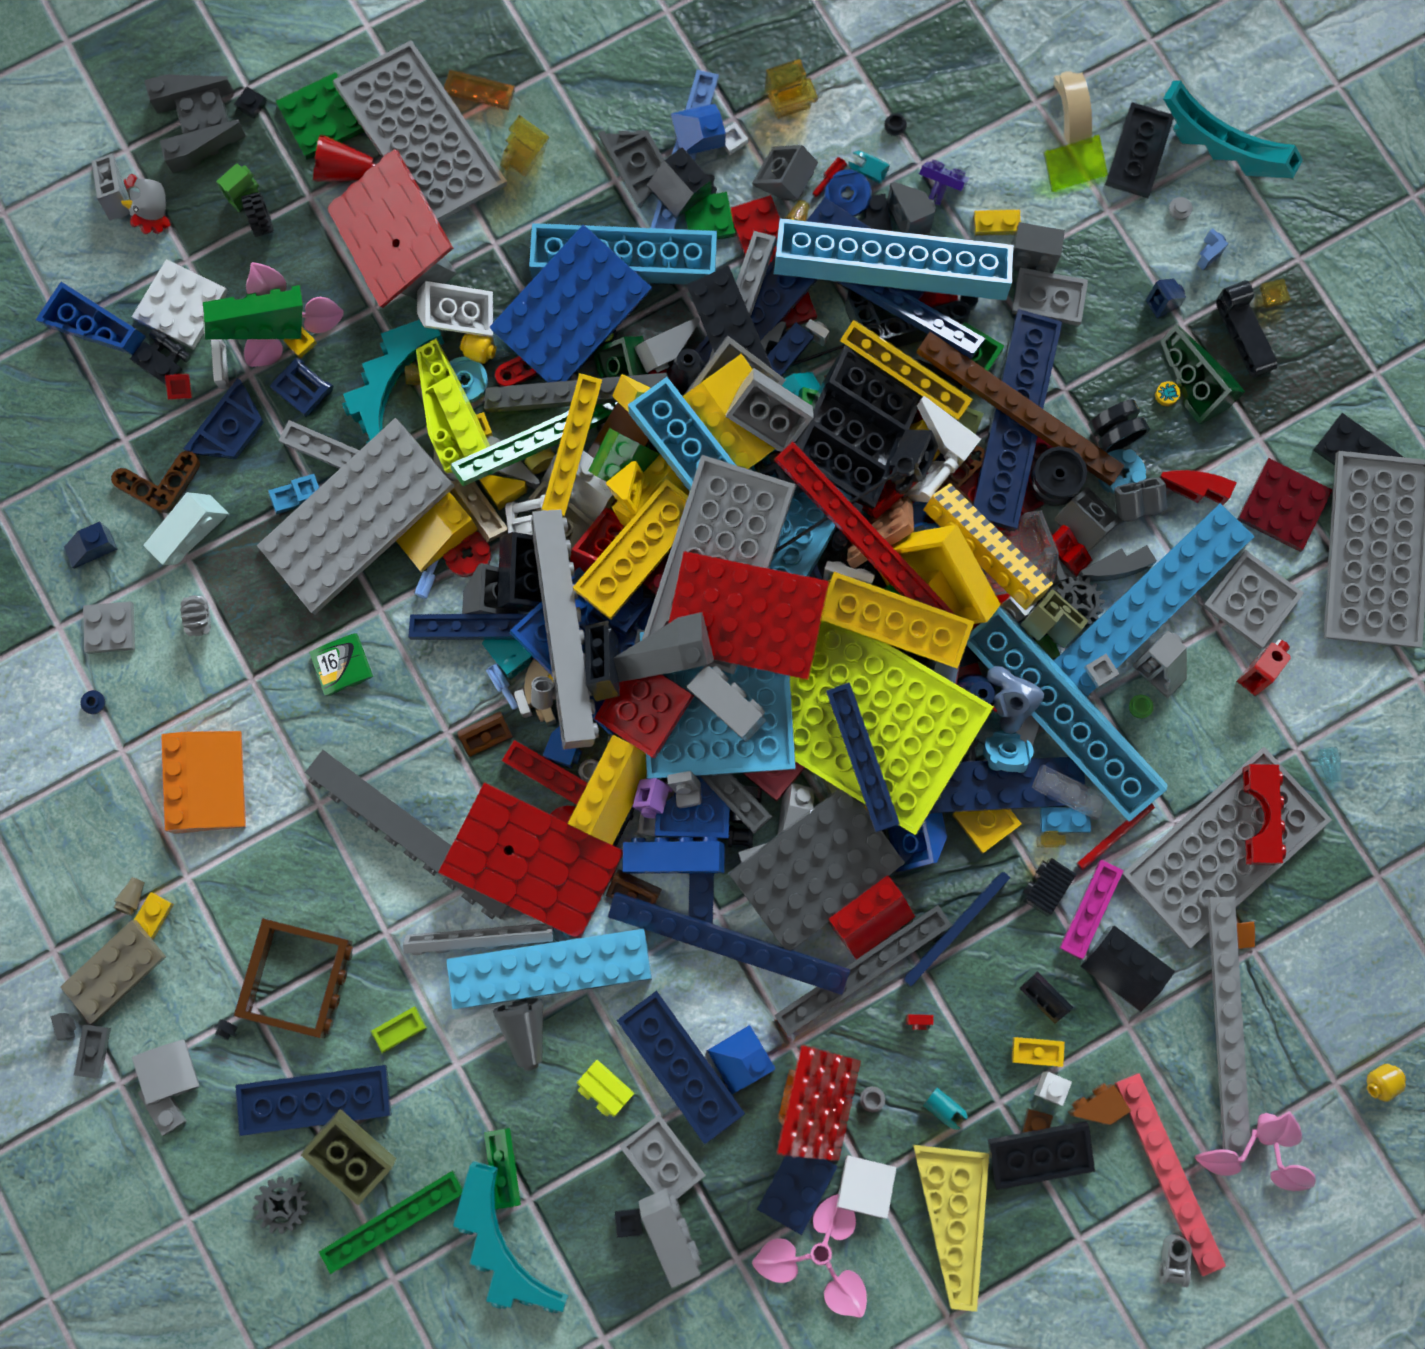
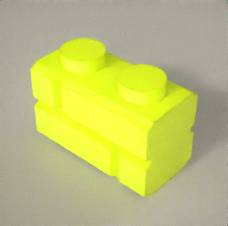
[577,1060,635,1117]

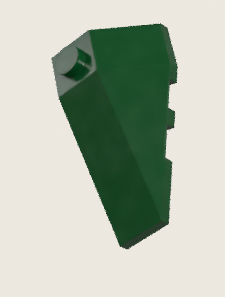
[593,336,648,378]

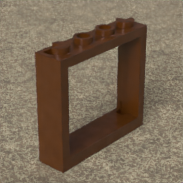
[234,918,354,1038]

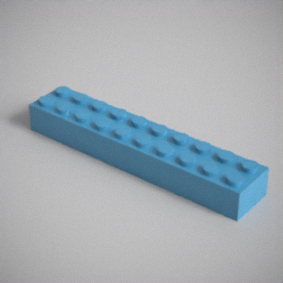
[1054,503,1255,697]

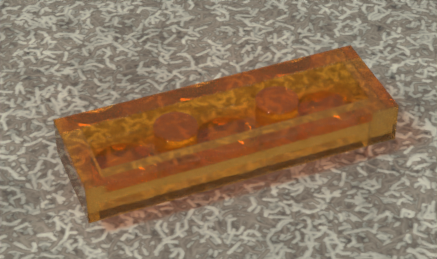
[444,70,515,110]

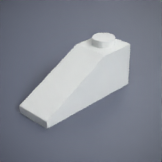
[917,396,981,467]

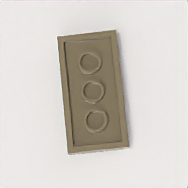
[60,920,166,1024]

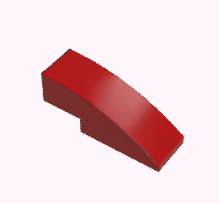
[1159,470,1237,505]

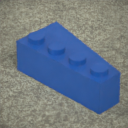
[36,282,146,355]

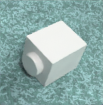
[1034,1071,1072,1106]

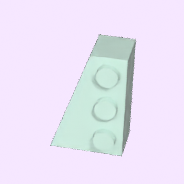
[143,492,229,565]

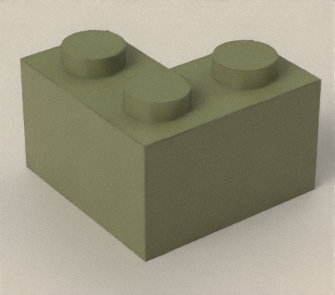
[1021,589,1088,648]

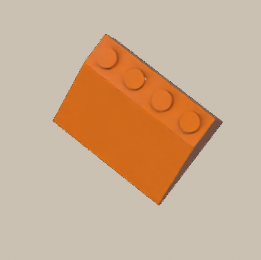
[161,731,246,834]

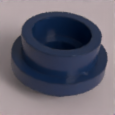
[80,690,106,714]

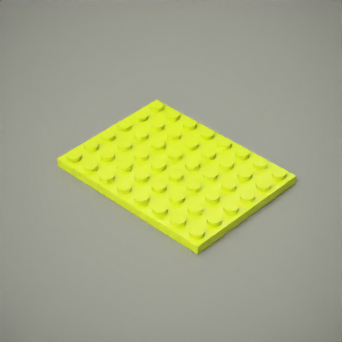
[790,621,994,835]

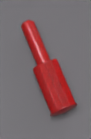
[812,157,848,197]

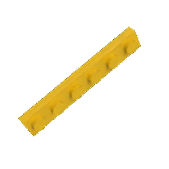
[541,373,602,517]

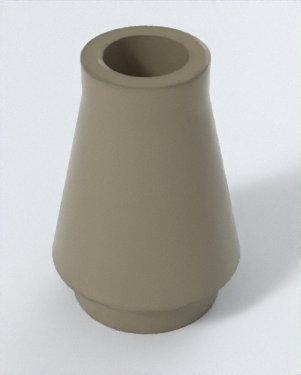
[113,877,145,916]

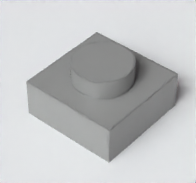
[1084,654,1119,688]

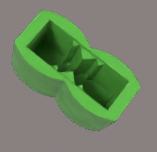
[216,163,259,212]

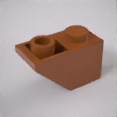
[1068,1083,1131,1125]

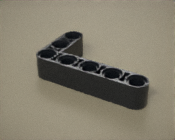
[845,289,971,348]

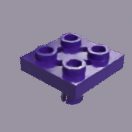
[919,159,970,205]

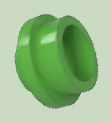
[1129,694,1153,719]

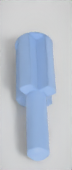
[414,559,439,599]
[486,664,518,710]

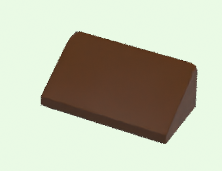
[457,712,513,757]
[606,869,662,905]

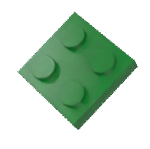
[685,192,735,240]

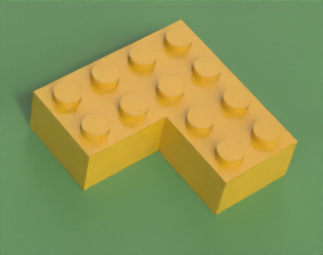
[879,525,1001,624]

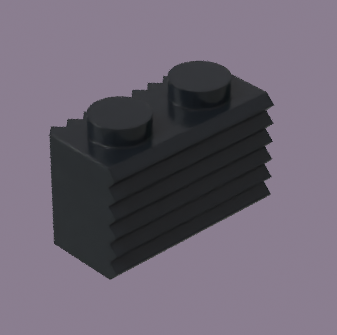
[1022,858,1077,917]

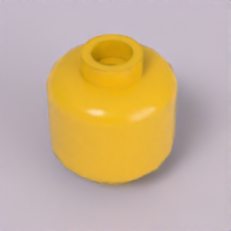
[460,333,497,364]
[1366,1064,1406,1102]

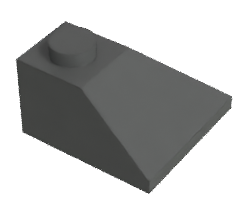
[462,563,518,614]

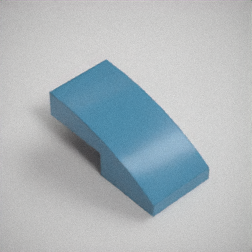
[268,474,319,515]

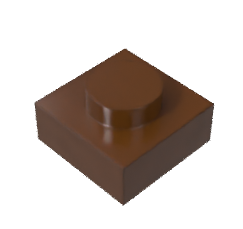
[1021,1108,1053,1133]

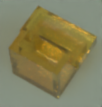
[765,59,818,119]
[500,115,549,177]

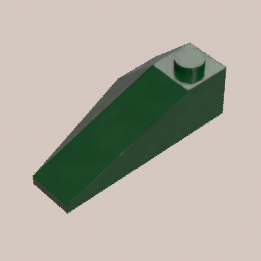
[1160,324,1245,424]

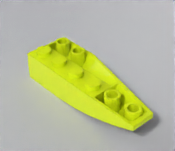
[416,339,490,473]

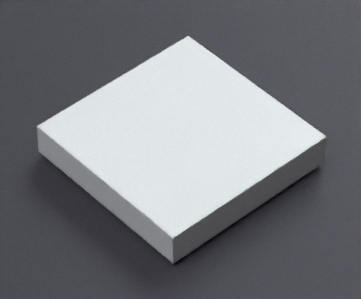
[836,1155,896,1219]

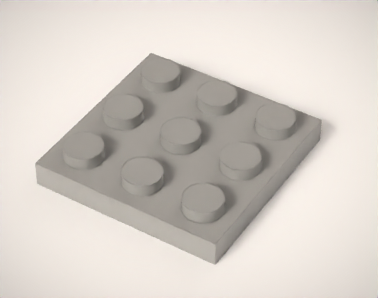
[1202,550,1304,649]

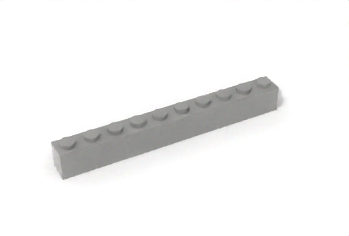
[531,510,598,749]

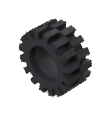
[241,191,274,237]

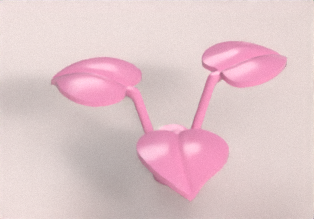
[244,262,344,367]
[1195,1111,1316,1191]
[752,1194,867,1317]

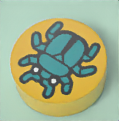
[1155,381,1180,406]

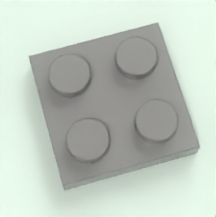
[83,601,135,654]

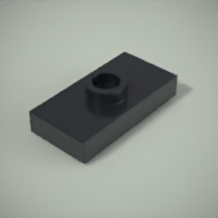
[1019,971,1073,1024]

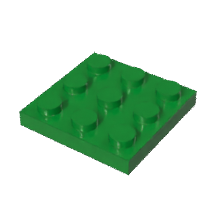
[276,72,365,160]

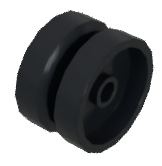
[1088,399,1150,453]
[1029,446,1087,506]

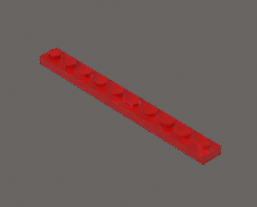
[774,441,956,615]

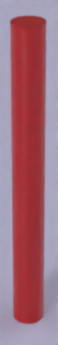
[1076,803,1155,871]

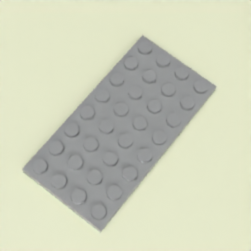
[333,41,507,222]
[257,418,455,615]
[1323,451,1425,648]
[642,455,796,674]
[1122,747,1332,949]

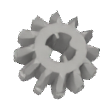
[180,595,211,636]

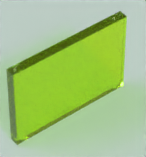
[1043,135,1108,192]

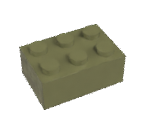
[301,1109,397,1205]

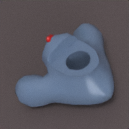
[987,666,1044,734]

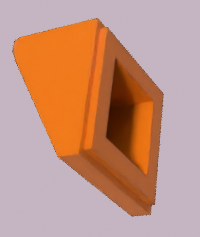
[1237,922,1255,949]

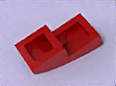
[1047,524,1093,577]

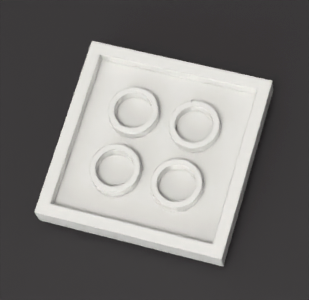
[132,259,228,349]

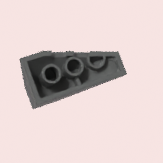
[613,612,714,682]

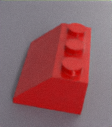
[828,875,915,960]

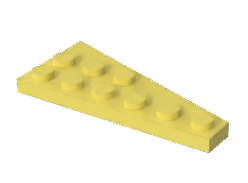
[913,1145,989,1312]

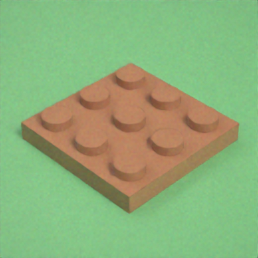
[847,495,914,569]

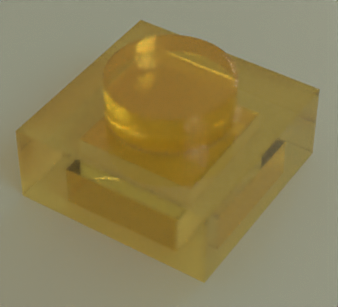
[1259,279,1291,308]
[1037,831,1066,848]

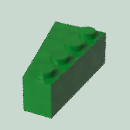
[203,285,303,340]

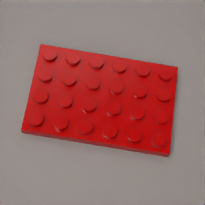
[668,551,830,680]

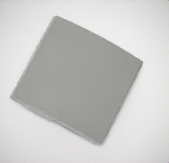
[132,1039,200,1105]

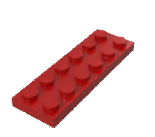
[730,195,817,329]

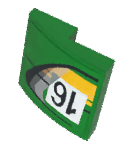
[309,633,373,696]

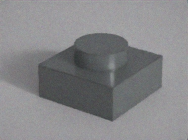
[50,1013,76,1040]

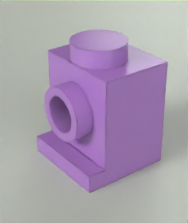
[632,778,673,818]

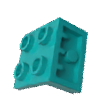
[482,640,534,680]

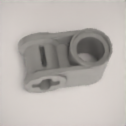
[1159,1234,1192,1288]

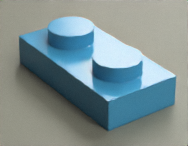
[1040,808,1091,833]

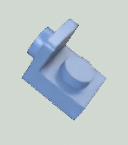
[1197,229,1228,270]

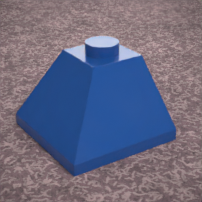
[671,104,726,154]
[888,813,947,872]
[707,1025,776,1094]

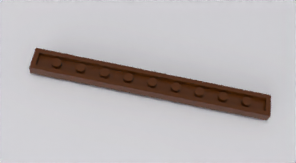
[916,332,1125,486]

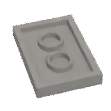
[1011,268,1088,326]
[619,1114,706,1199]

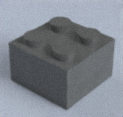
[1011,222,1065,273]

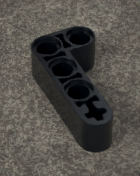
[1216,280,1278,378]

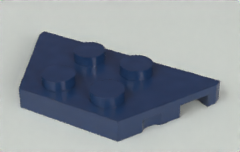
[183,378,264,459]

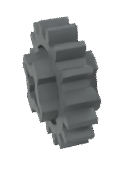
[1055,575,1105,627]
[253,1176,310,1234]

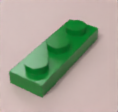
[484,1128,521,1209]

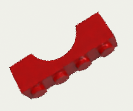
[1243,764,1286,865]

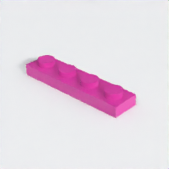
[1059,860,1124,960]

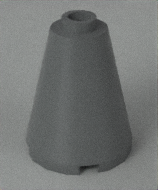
[493,998,543,1071]

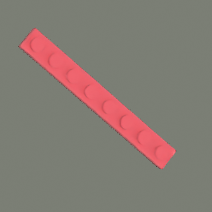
[1115,1073,1226,1276]

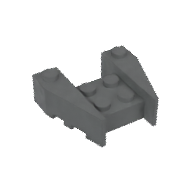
[144,74,246,173]

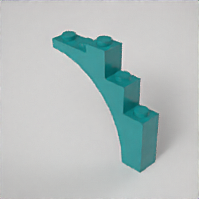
[1163,80,1303,178]
[342,319,444,444]
[453,1161,568,1313]

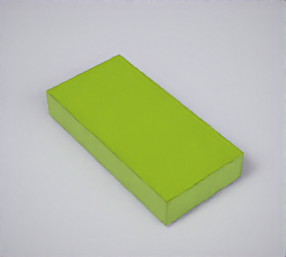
[371,1006,427,1053]

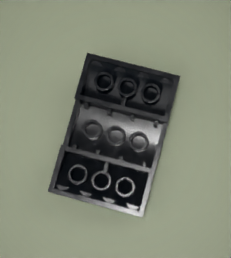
[795,345,923,509]

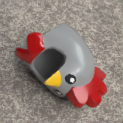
[121,174,171,234]

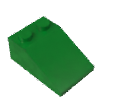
[588,428,660,482]

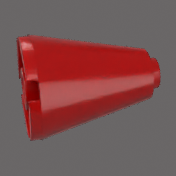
[313,135,377,182]

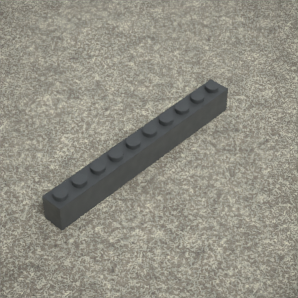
[305,750,510,920]

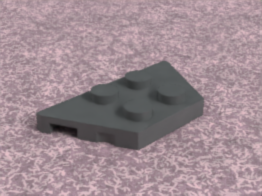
[598,130,664,208]

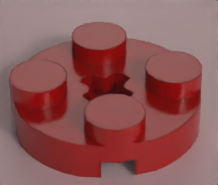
[443,531,491,577]

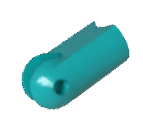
[848,150,890,184]
[923,1087,968,1130]

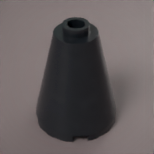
[667,349,706,396]

